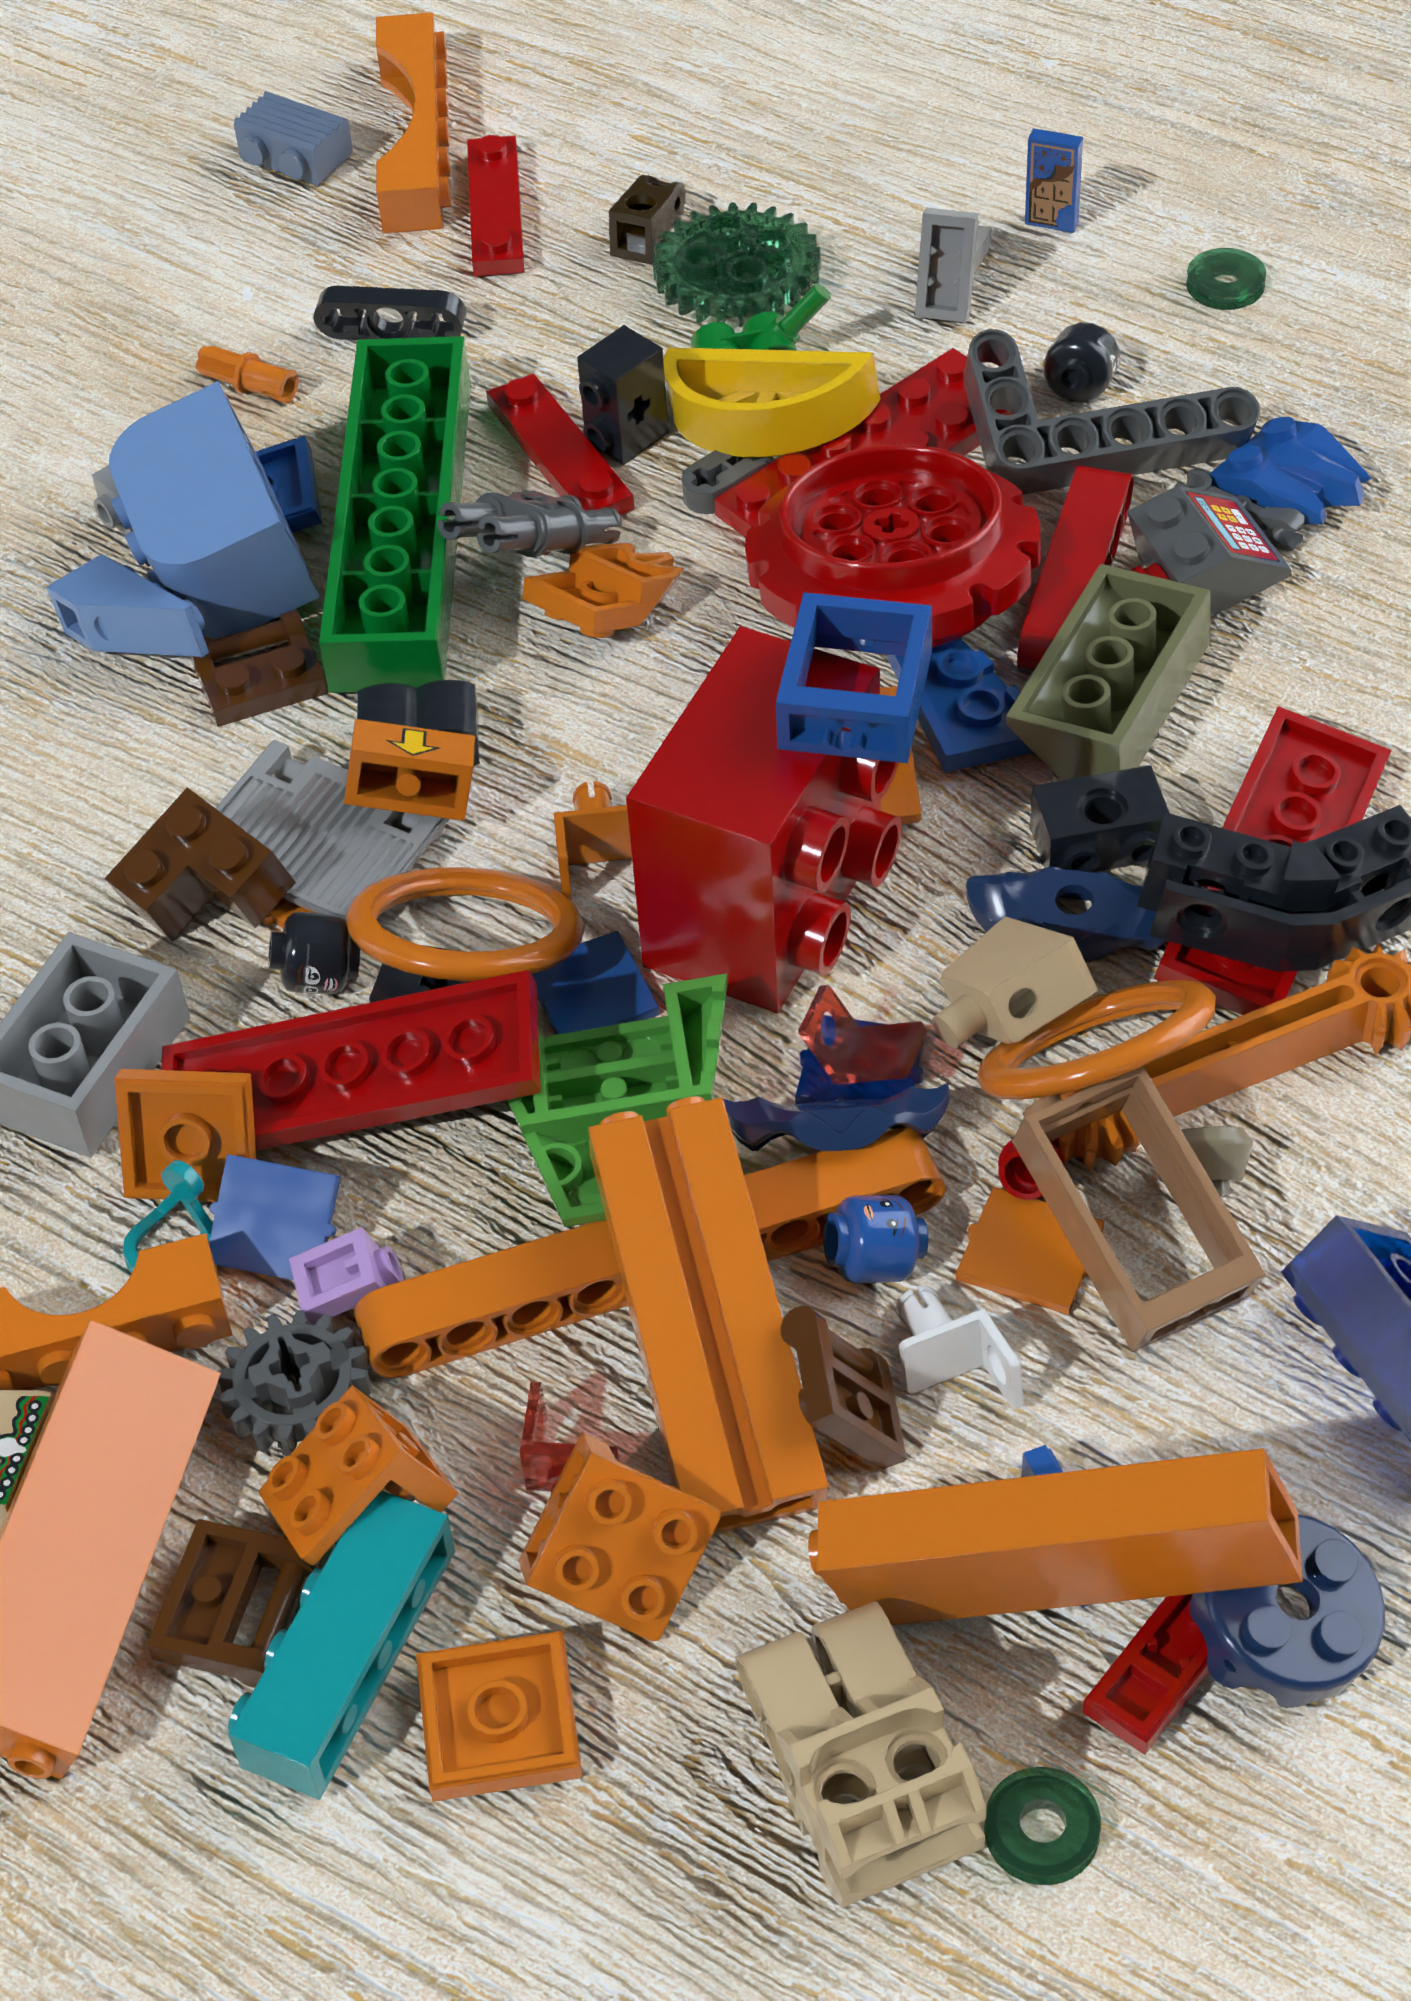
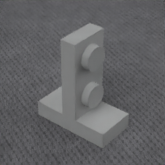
[915,207,992,323]

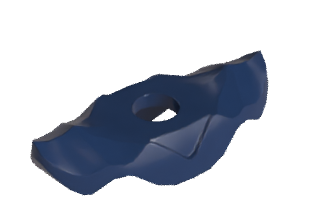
[966,867,1166,963]
[723,1083,951,1151]

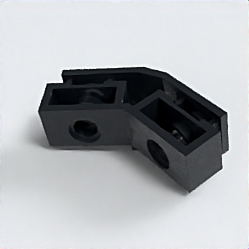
[1137,805,1411,972]

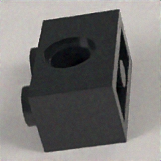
[1030,765,1170,873]

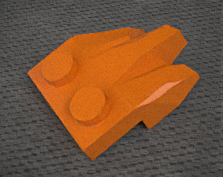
[522,543,684,638]

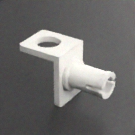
[896,1285,1024,1409]

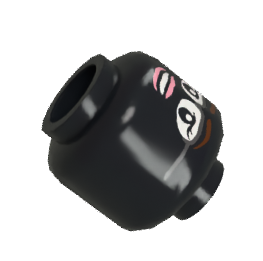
[1043,322,1120,403]
[268,912,361,995]

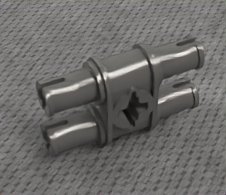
[438,490,622,557]

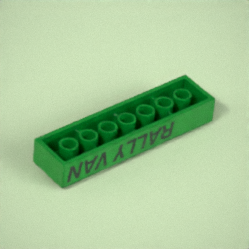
[319,336,471,693]

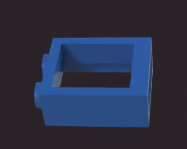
[776,592,932,763]

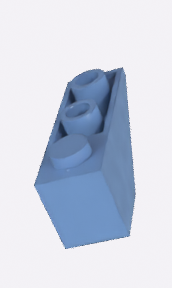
[46,554,209,657]

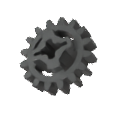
[218,1310,372,1456]

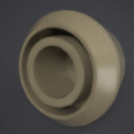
[1181,1126,1253,1196]

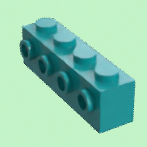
[228,1490,455,1800]

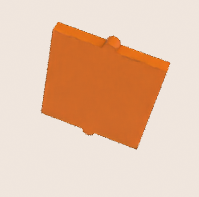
[956,1187,1105,1315]

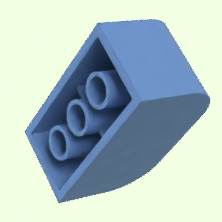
[109,381,320,638]

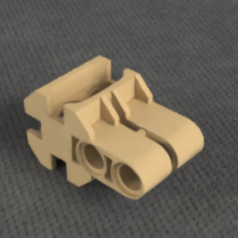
[735,1601,987,1908]

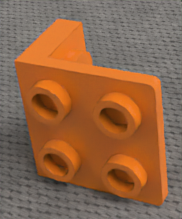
[259,1385,458,1565]
[518,1432,721,1641]

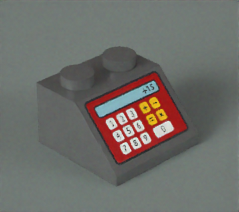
[1127,485,1292,617]

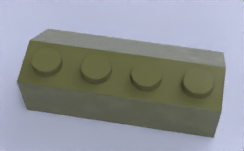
[1006,564,1210,781]

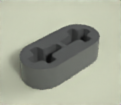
[681,450,773,514]

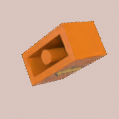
[344,719,475,821]

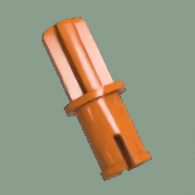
[195,345,299,404]

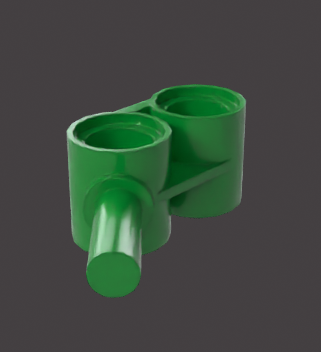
[690,283,831,351]

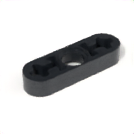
[313,285,466,340]

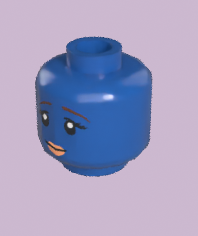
[823,1195,929,1283]

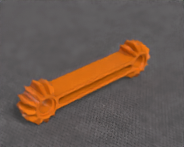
[1037,943,1411,1171]

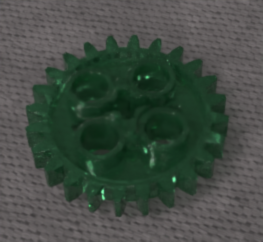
[652,202,821,327]

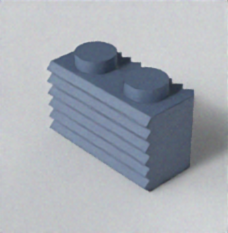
[234,91,353,187]

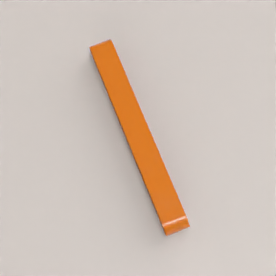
[354,1127,947,1378]

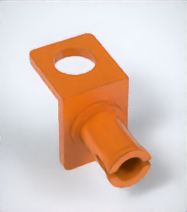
[554,781,632,901]

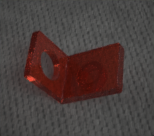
[798,985,928,1084]
[520,1381,619,1493]

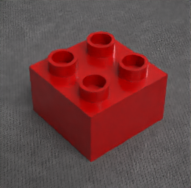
[626,626,902,1014]

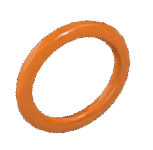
[345,867,585,981]
[977,980,1216,1100]

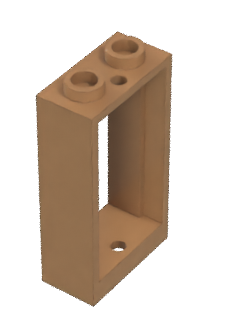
[1012,1066,1266,1353]

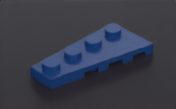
[885,637,1033,773]

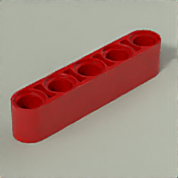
[1017,465,1134,672]

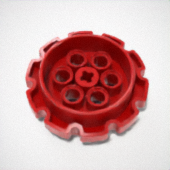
[745,444,1041,648]

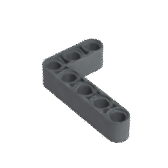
[963,329,1260,495]

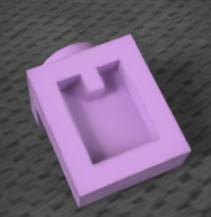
[289,1227,404,1325]

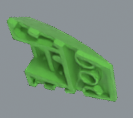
[507,973,728,1227]

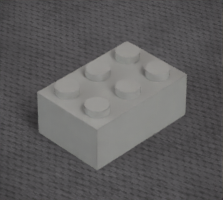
[0,932,190,1158]

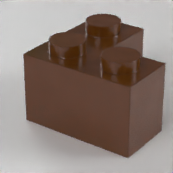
[104,787,296,942]

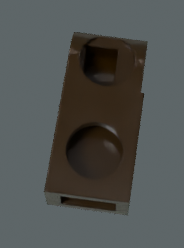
[609,174,686,265]

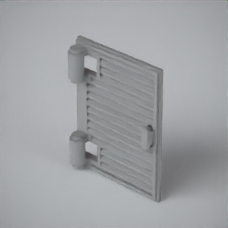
[216,740,449,917]

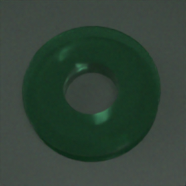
[1186,248,1266,310]
[984,1767,1101,1885]

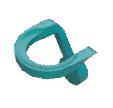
[123,1160,213,1273]

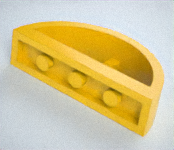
[664,347,880,457]

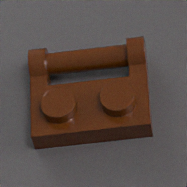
[190,609,328,727]
[781,1306,907,1470]
[146,1519,323,1688]

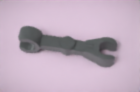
[1175,469,1304,552]

